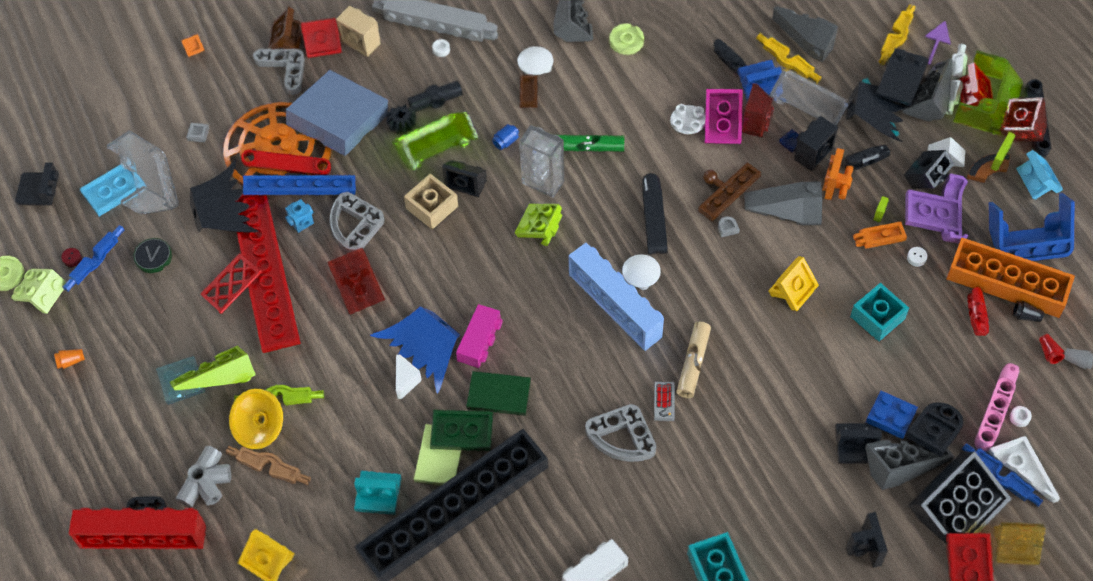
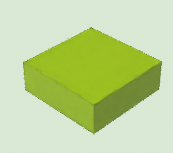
[873,196,889,222]

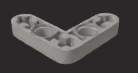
[253,49,305,95]

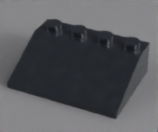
[908,451,1011,545]

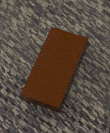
[520,75,538,108]

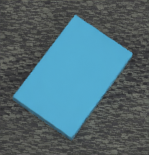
[79,161,147,216]

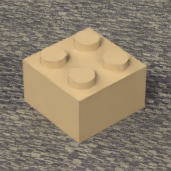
[336,6,381,57]
[404,174,458,229]

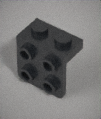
[15,162,59,206]

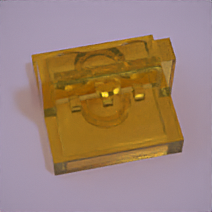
[993,522,1046,565]

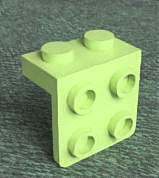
[11,269,66,314]

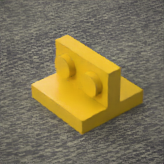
[768,256,819,311]
[238,529,295,581]

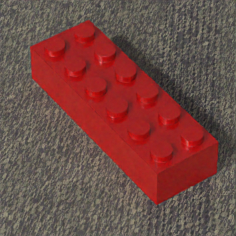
[69,508,206,549]

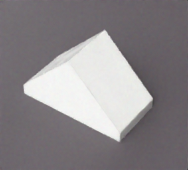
[928,137,965,167]
[396,355,421,399]

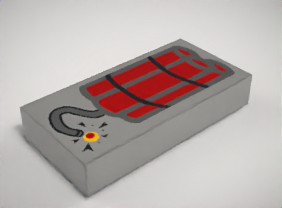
[654,382,675,421]

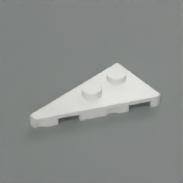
[988,436,1060,503]

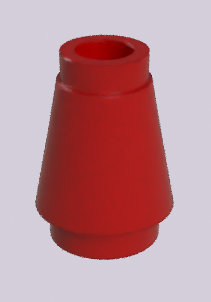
[1039,334,1065,364]

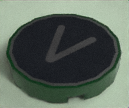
[133,238,172,273]

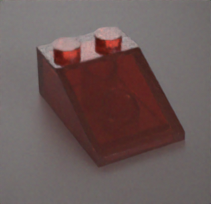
[327,247,385,315]

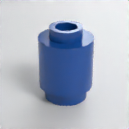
[492,124,519,150]

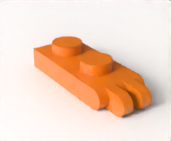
[853,221,907,249]

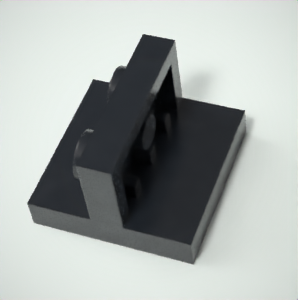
[835,423,882,464]
[846,512,888,568]

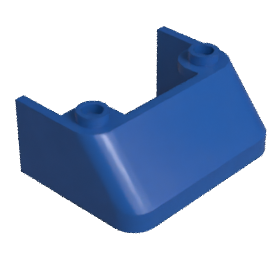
[989,193,1075,261]

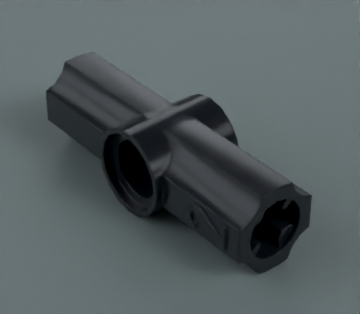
[407,81,463,112]

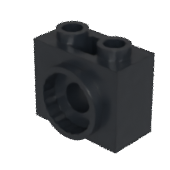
[904,150,954,189]

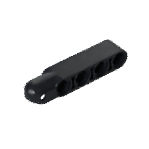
[642,173,668,254]

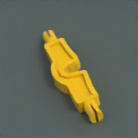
[879,4,915,65]
[756,33,822,83]

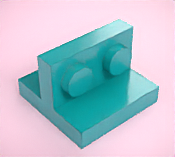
[354,471,402,515]

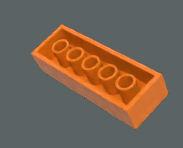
[946,237,1075,318]

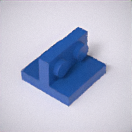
[737,60,783,103]

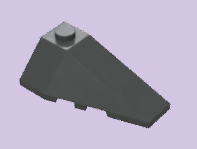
[772,6,838,62]
[902,58,953,122]
[865,440,955,490]

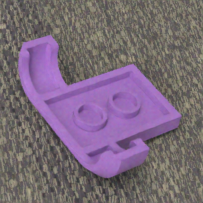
[905,174,968,244]

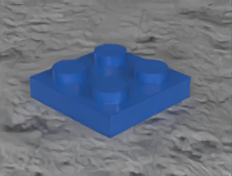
[866,391,918,439]

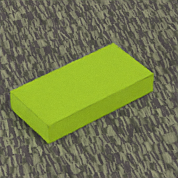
[991,132,1015,171]

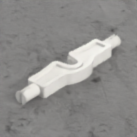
[946,44,967,115]

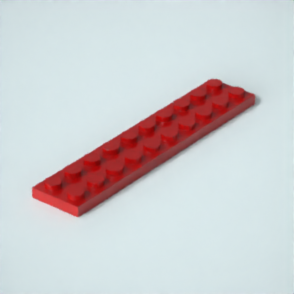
[236,194,301,353]

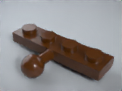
[698,162,762,221]

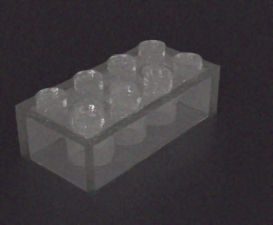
[519,125,564,198]

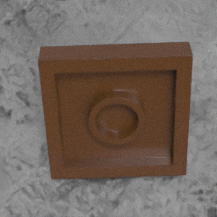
[268,7,302,49]

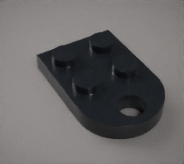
[905,402,963,457]

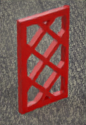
[200,253,262,314]

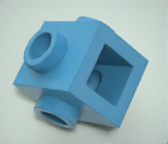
[285,199,314,233]

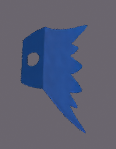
[370,307,460,394]

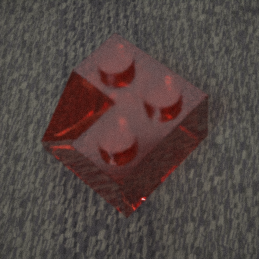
[742,83,775,138]
[1000,98,1047,141]

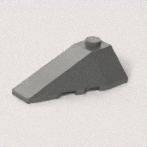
[553,0,593,42]
[744,182,822,225]

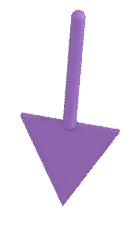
[925,21,951,65]

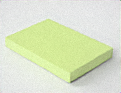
[414,424,462,485]

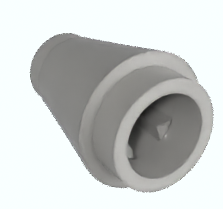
[1064,348,1093,370]

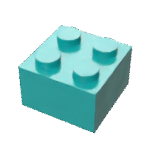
[850,283,909,342]

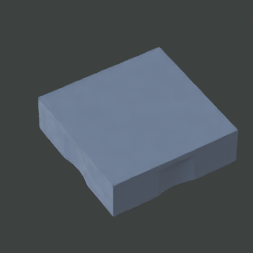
[286,70,388,156]

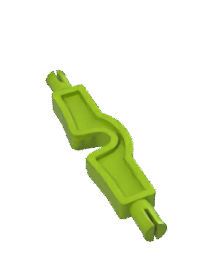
[234,385,324,406]

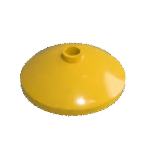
[229,389,283,449]

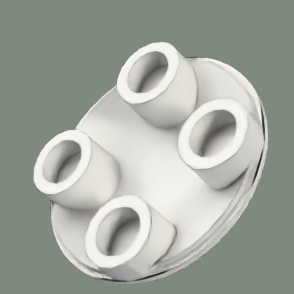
[518,46,553,75]
[670,104,706,134]
[622,254,660,290]

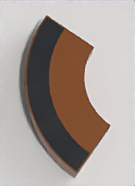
[966,153,1011,183]

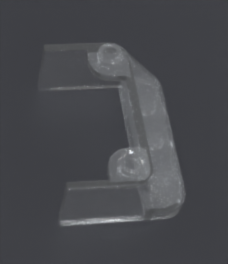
[769,69,851,126]
[107,130,179,214]

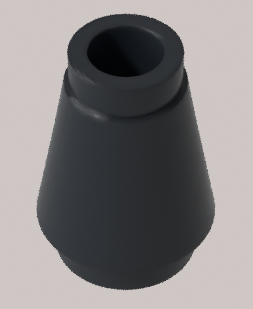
[1012,301,1044,322]

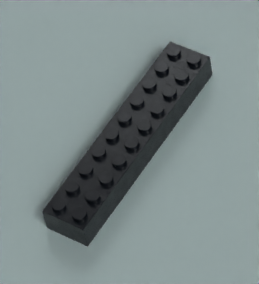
[354,429,548,581]

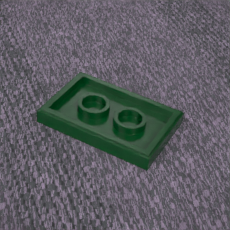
[466,371,531,416]
[430,410,493,451]

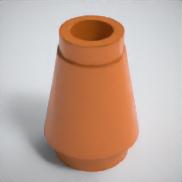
[54,349,85,369]

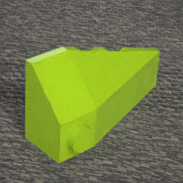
[169,345,256,391]

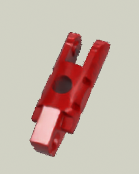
[967,286,989,336]

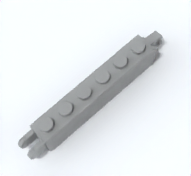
[372,0,498,42]

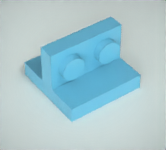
[1016,150,1063,200]

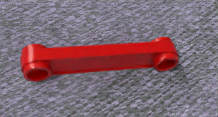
[241,149,331,175]

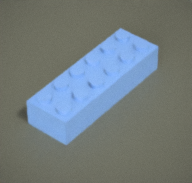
[569,243,664,351]

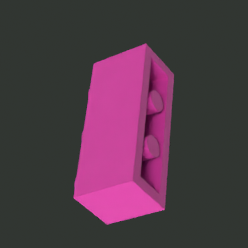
[456,304,503,368]

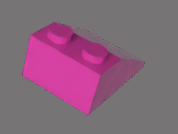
[705,89,743,144]

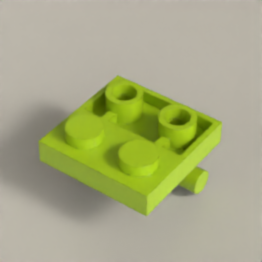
[515,204,562,246]

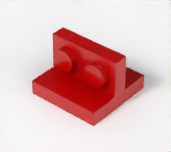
[301,17,342,58]
[958,63,995,111]

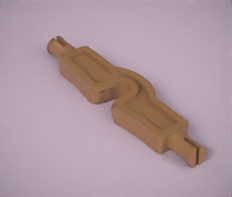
[226,446,311,485]

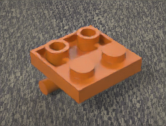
[822,148,853,200]

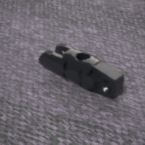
[713,39,747,74]
[845,144,891,171]

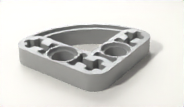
[330,192,385,255]
[585,404,656,462]

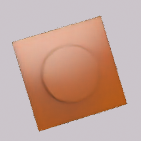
[181,34,204,57]

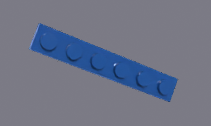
[243,175,356,195]

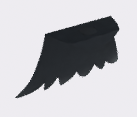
[846,81,905,142]
[190,160,259,233]

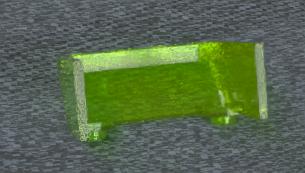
[953,50,1023,135]
[392,112,479,170]

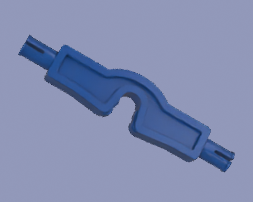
[62,225,125,292]
[961,443,1043,507]

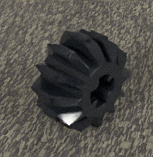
[386,104,417,135]

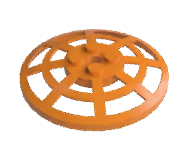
[223,102,332,186]

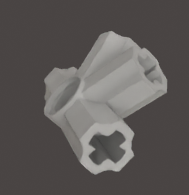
[175,446,231,507]

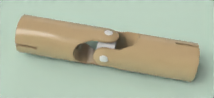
[676,322,711,398]

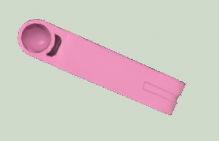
[974,363,1019,452]

